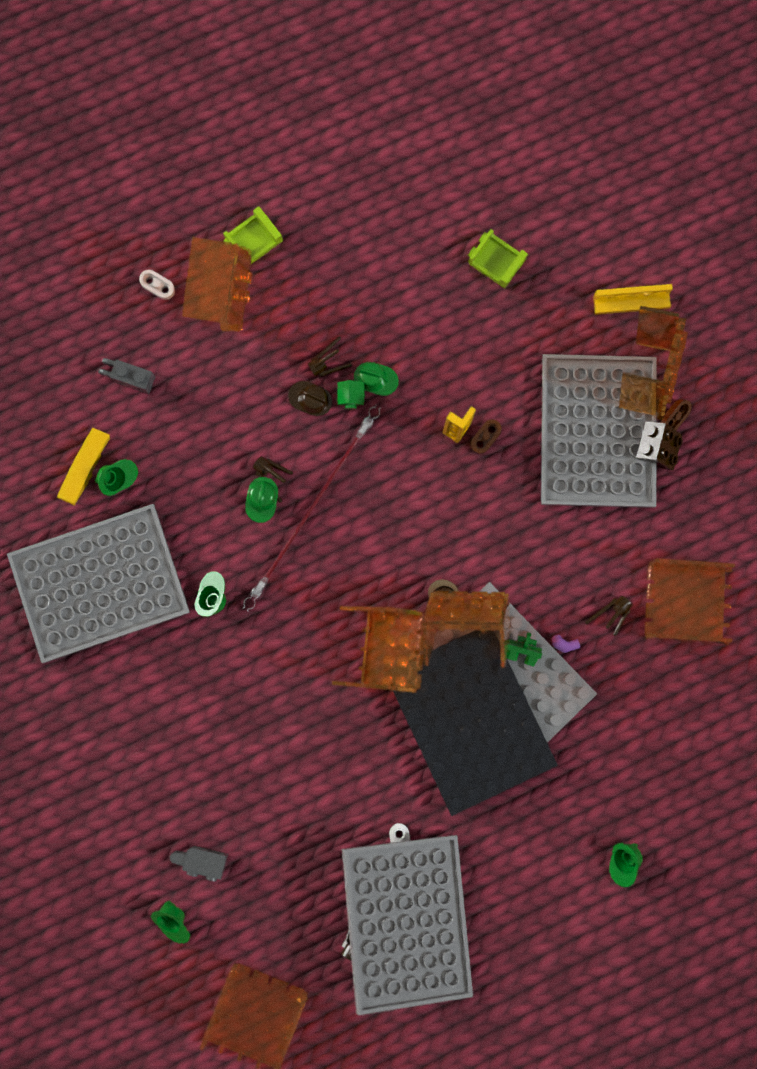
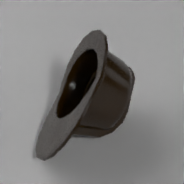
[288,381,332,416]

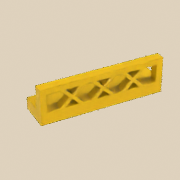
[593,284,673,315]
[443,407,476,443]

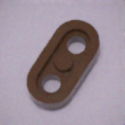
[661,398,692,430]
[471,419,502,454]

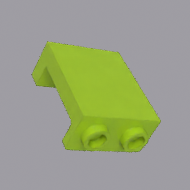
[223,207,283,267]
[468,229,528,289]

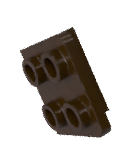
[636,421,683,470]

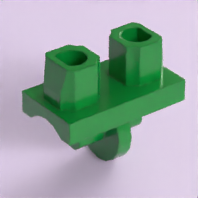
[507,632,542,667]

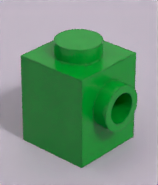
[337,380,365,409]

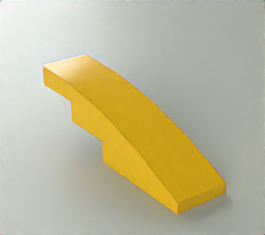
[57,427,110,506]

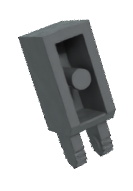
[98,358,155,394]
[169,846,228,882]

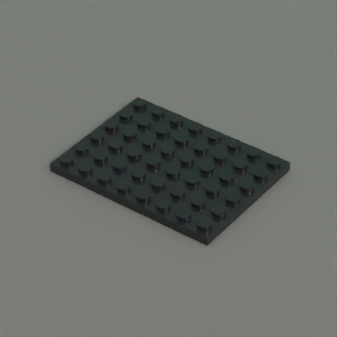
[385,623,558,816]

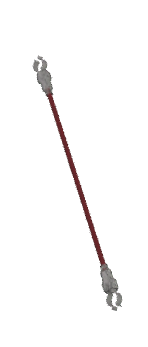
[243,407,381,611]

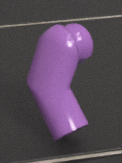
[552,635,580,653]

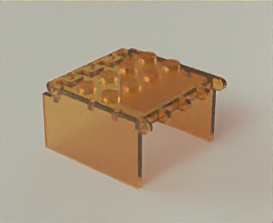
[182,237,252,332]
[619,306,688,420]
[645,558,735,645]
[421,591,510,667]
[332,606,427,693]
[199,962,308,1069]

